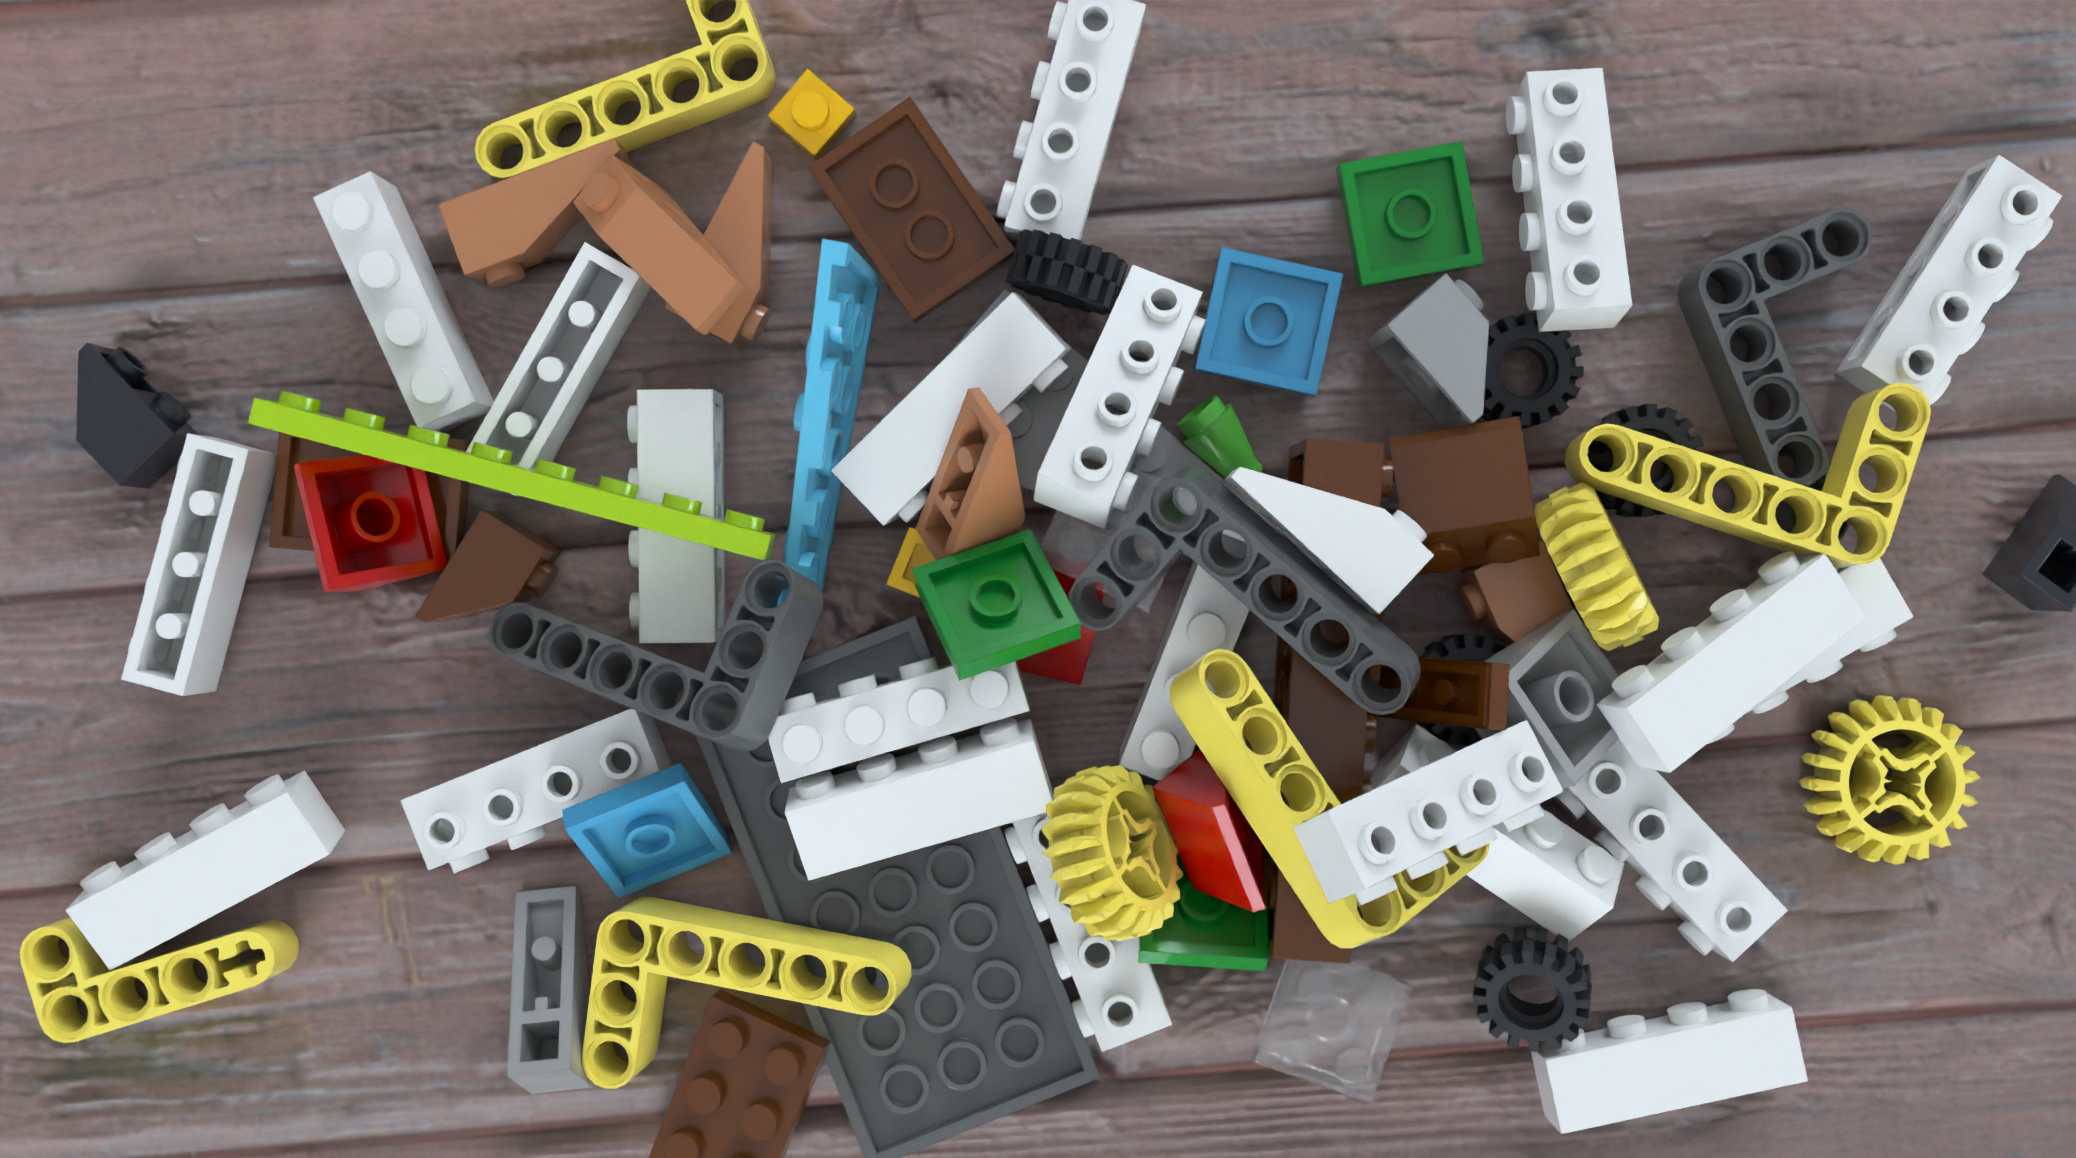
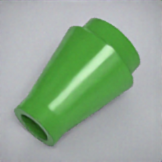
[1177,395,1263,479]

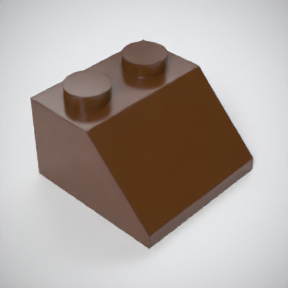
[1389,416,1540,575]

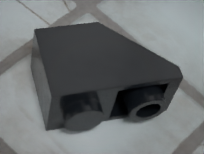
[76,343,199,489]
[1982,474,2076,612]

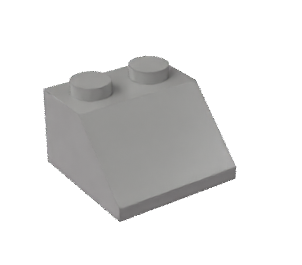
[1365,274,1489,429]
[1475,609,1619,788]

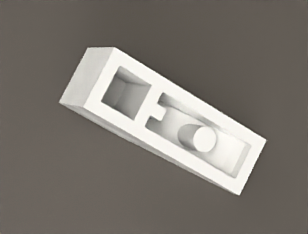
[1225,467,1434,614]

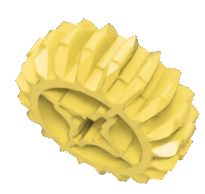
[1534,482,1659,652]
[1798,695,1981,865]
[1042,765,1183,941]

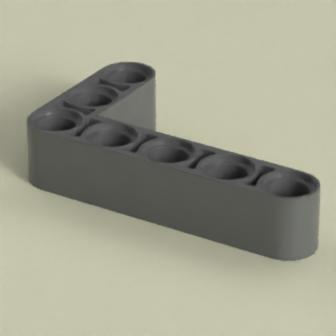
[1677,209,1872,540]
[1069,466,1421,715]
[489,559,823,752]

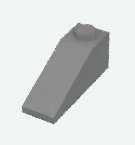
[507,886,592,1094]

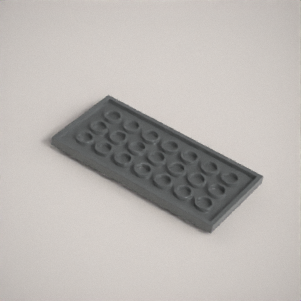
[695,616,1100,1158]

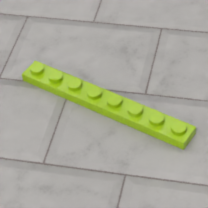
[248,390,777,561]

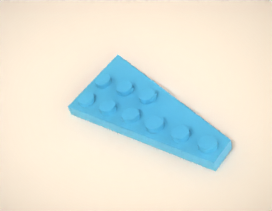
[777,238,882,638]

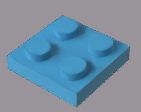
[1193,247,1343,398]
[562,763,733,898]

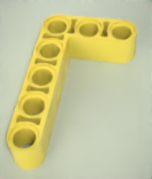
[475,0,776,181]
[1564,383,1931,568]
[1170,649,1490,948]
[582,897,912,1089]

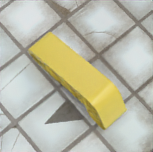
[20,917,299,1043]

